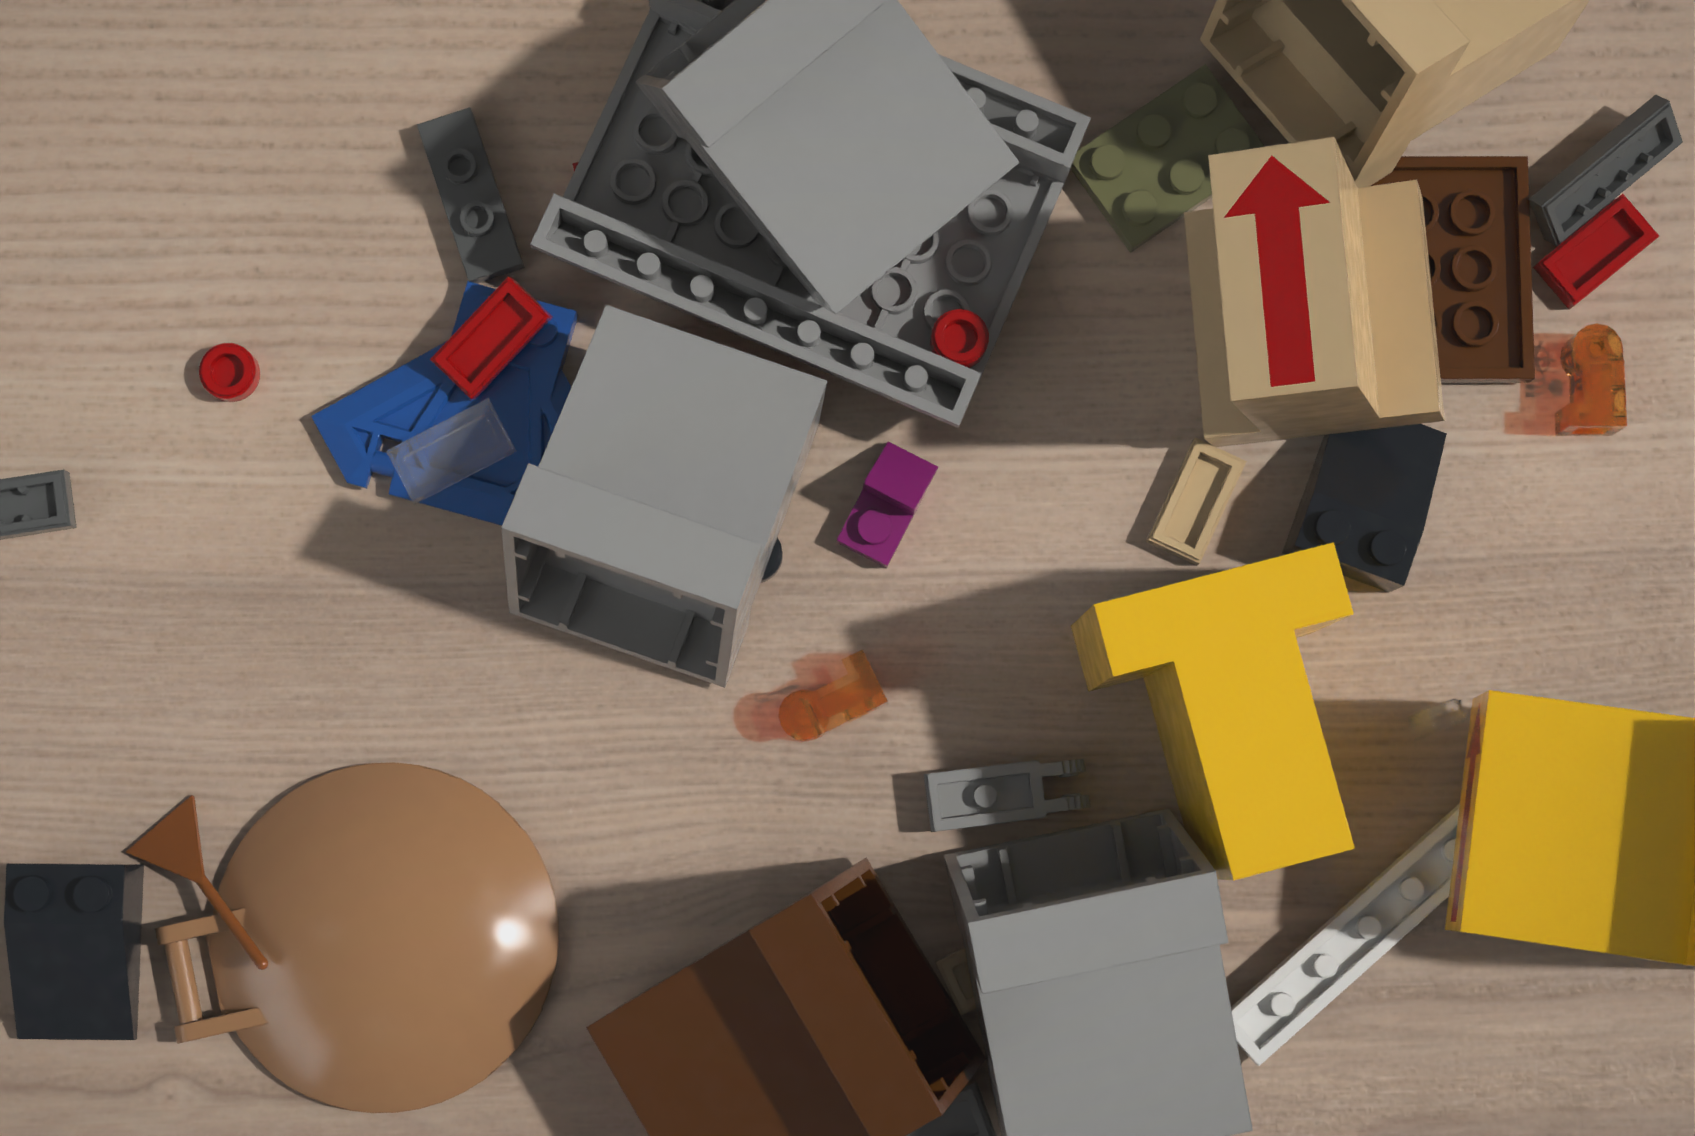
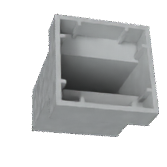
[635,0,1020,315]
[501,305,827,688]
[944,808,1253,1136]

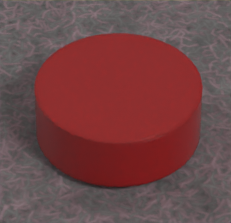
[930,309,989,368]
[199,343,260,402]

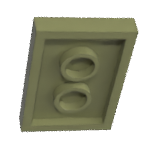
[1070,64,1265,253]

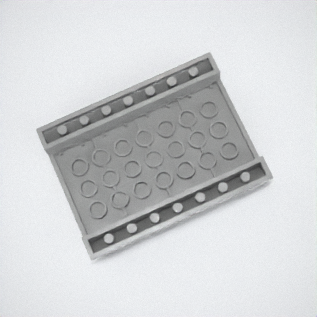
[530,0,1091,428]

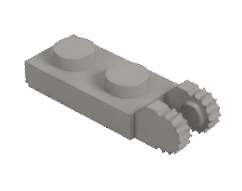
[924,759,1091,832]

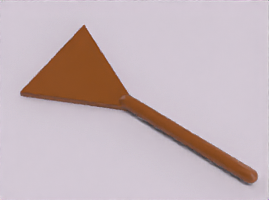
[126,795,268,970]

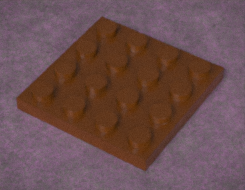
[1371,156,1535,383]

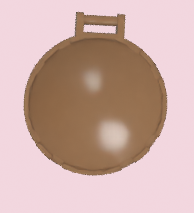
[155,762,559,1113]

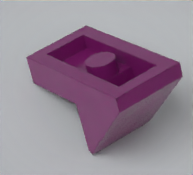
[836,441,938,568]

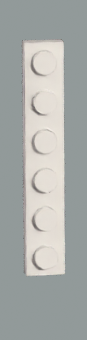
[1231,803,1460,1066]

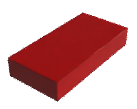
[1533,194,1659,310]
[430,276,552,399]

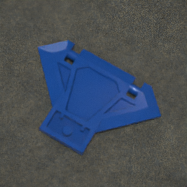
[311,281,578,526]

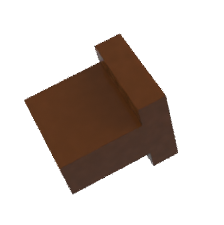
[586,857,986,1136]

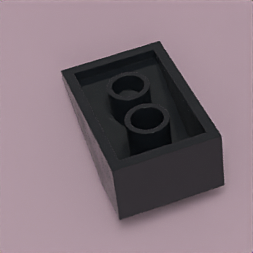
[1282,424,1447,593]
[4,863,144,1040]

